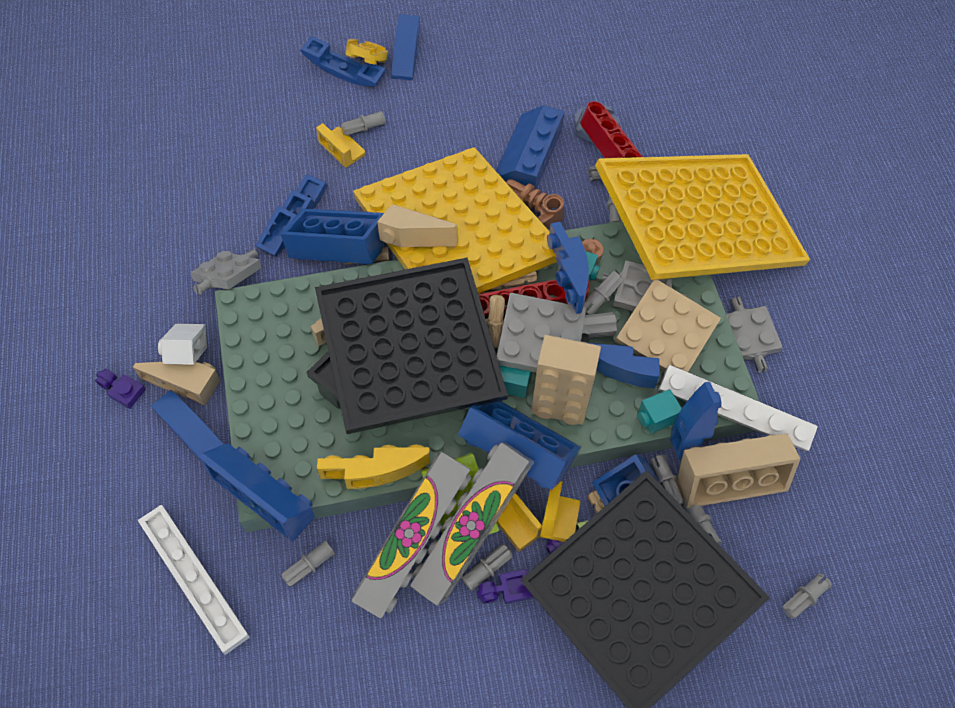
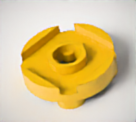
[345,39,389,64]

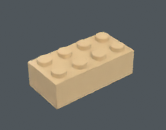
[531,335,601,425]
[676,433,801,508]

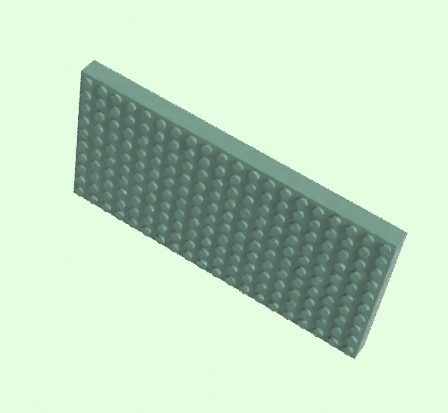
[215,221,760,533]

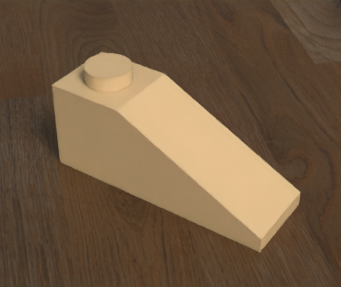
[377,204,458,247]
[133,362,220,406]

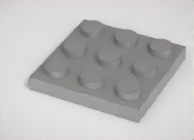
[497,293,586,373]

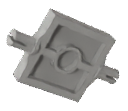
[191,249,261,295]
[601,260,687,311]
[726,297,783,373]

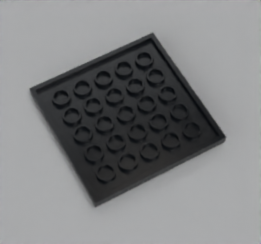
[315,257,508,435]
[520,470,770,708]

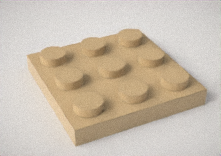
[615,280,721,372]

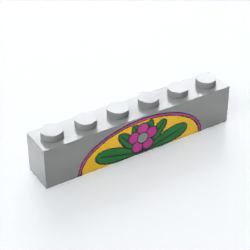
[410,442,534,606]
[351,451,471,619]

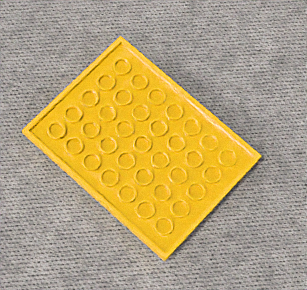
[353,147,557,294]
[595,154,810,280]

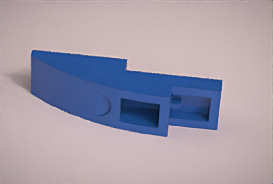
[547,222,589,314]
[670,381,722,462]

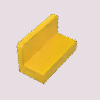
[316,123,366,168]
[540,481,580,542]
[497,493,542,552]

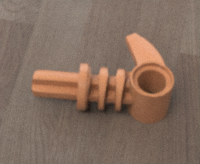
[506,179,565,228]

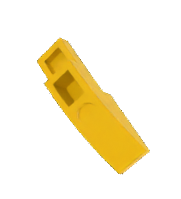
[317,445,430,489]

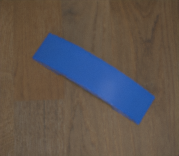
[301,36,386,86]

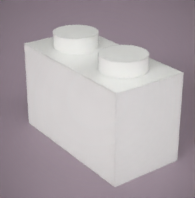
[158,324,207,365]

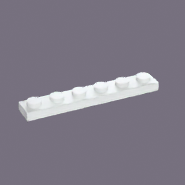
[658,365,818,451]
[138,505,250,655]

